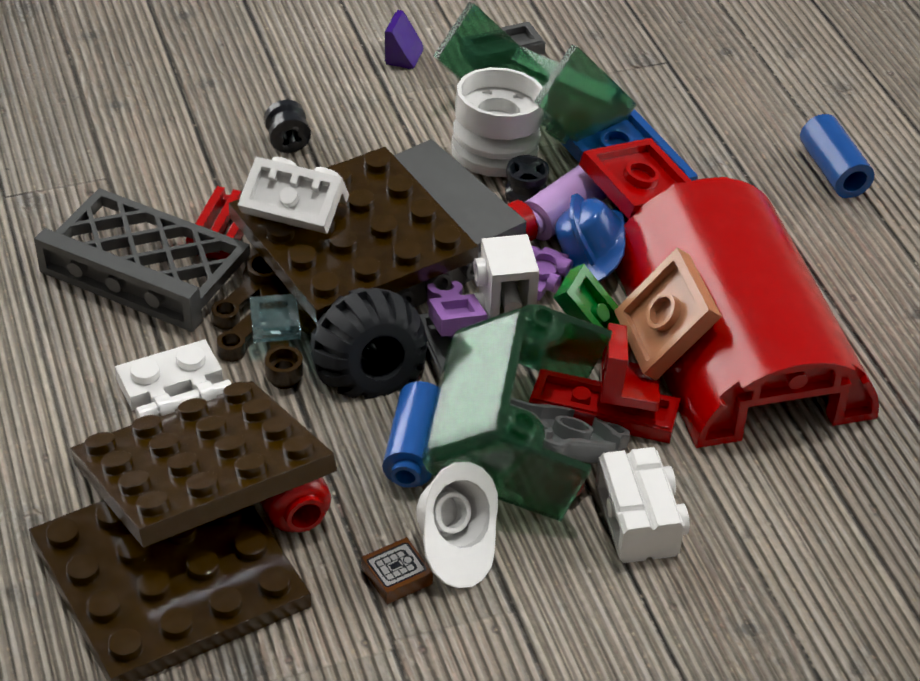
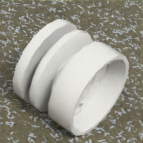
[451,67,546,177]

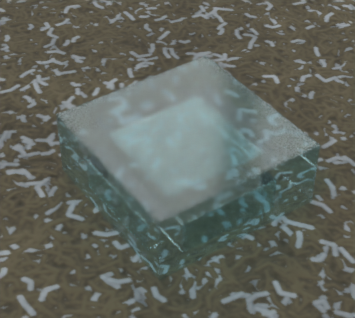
[249,294,301,343]

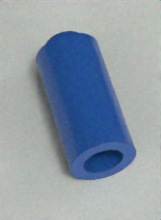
[800,114,875,198]
[382,381,447,488]

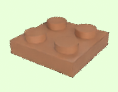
[614,248,722,381]

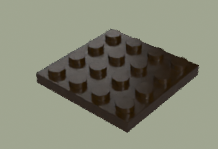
[229,147,479,323]
[70,381,337,548]
[29,500,311,681]

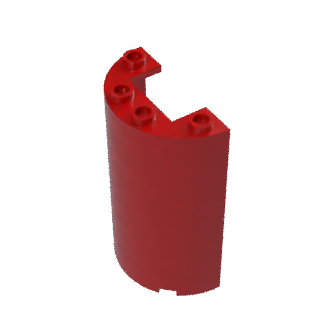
[615,177,879,448]

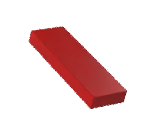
[529,368,681,444]

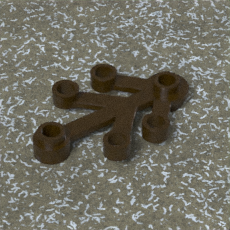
[212,253,317,389]

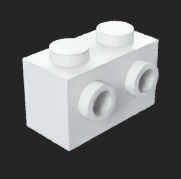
[472,234,539,345]

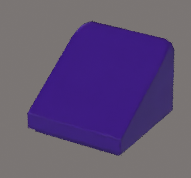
[385,10,424,69]

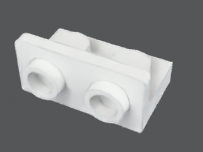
[238,156,349,234]

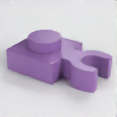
[427,281,487,338]

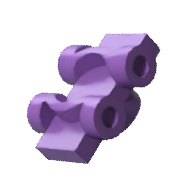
[531,245,573,301]

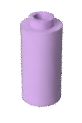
[524,165,607,241]

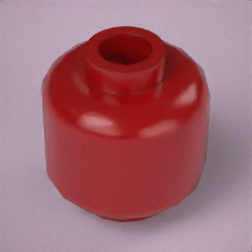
[260,477,332,533]

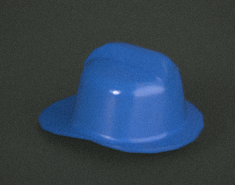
[555,193,626,282]

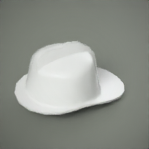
[416,462,498,588]

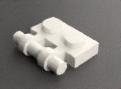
[115,339,231,419]

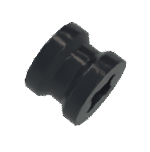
[264,99,311,153]
[505,155,549,203]

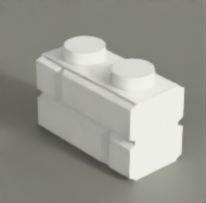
[595,447,690,563]

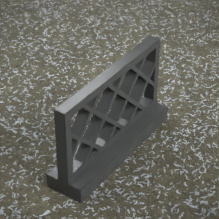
[34,188,250,332]

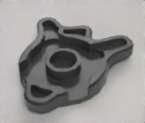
[489,394,631,463]

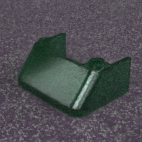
[433,1,637,144]
[422,304,612,522]

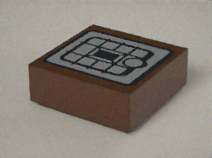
[361,537,433,604]

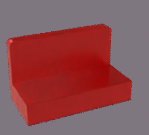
[600,323,660,411]

